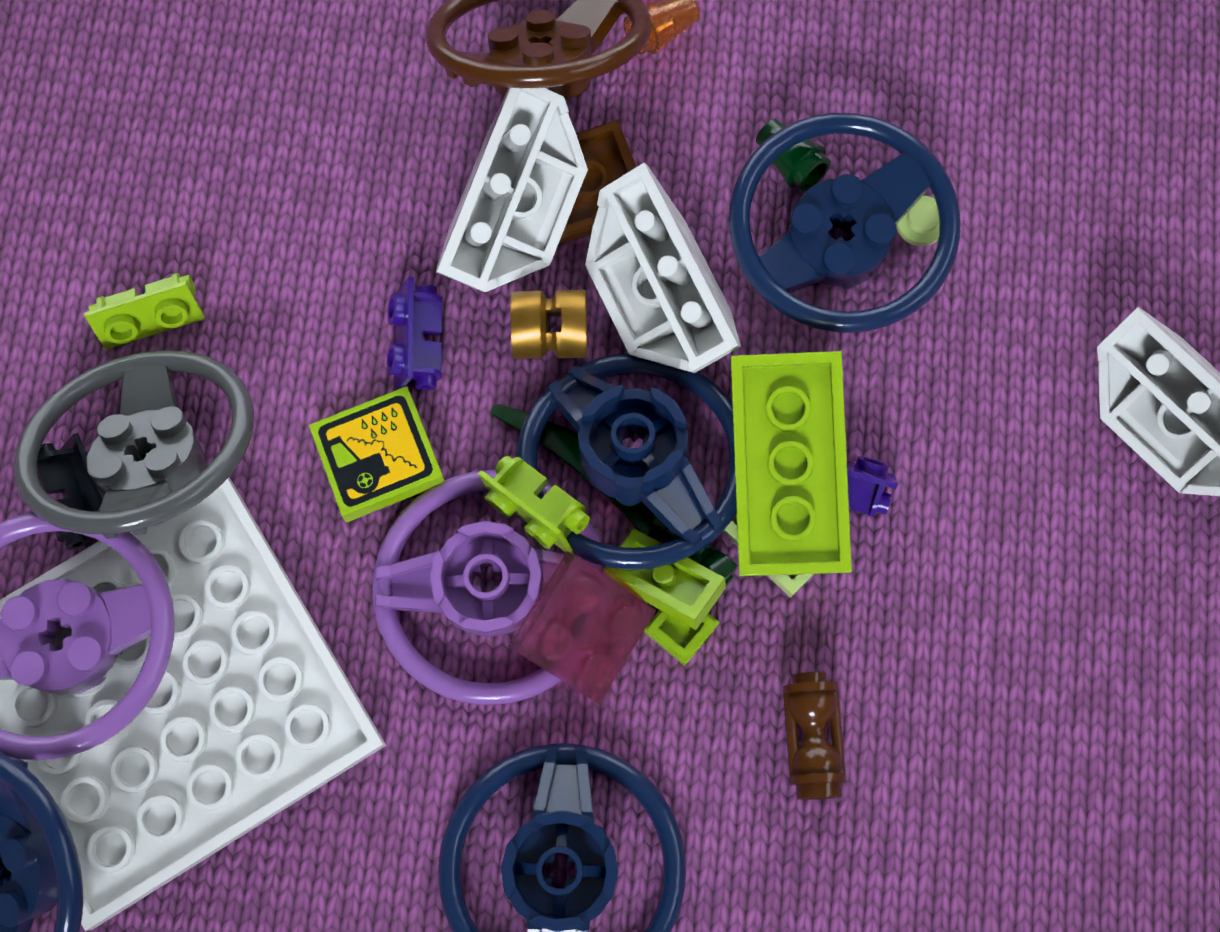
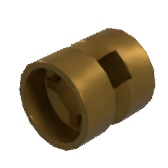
[510,290,587,359]

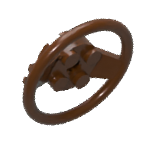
[426,0,652,100]

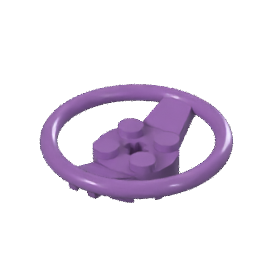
[372,470,609,705]
[0,512,175,760]

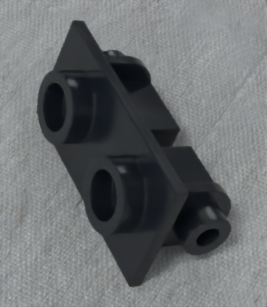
[37,433,103,549]

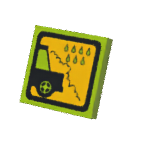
[309,386,445,523]

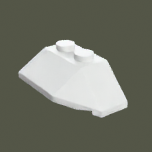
[436,88,588,293]
[585,163,741,373]
[1097,307,1220,496]

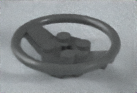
[13,350,254,539]

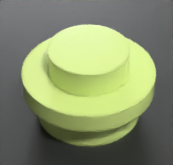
[896,195,939,246]

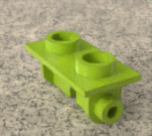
[84,272,205,350]
[478,456,590,555]

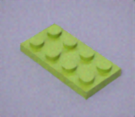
[731,351,852,576]

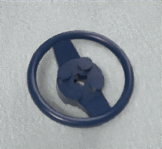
[729,113,961,333]
[516,353,737,570]
[438,743,686,932]
[0,750,84,932]

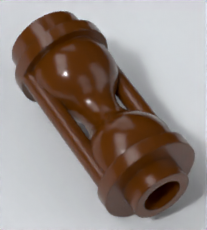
[783,672,847,800]

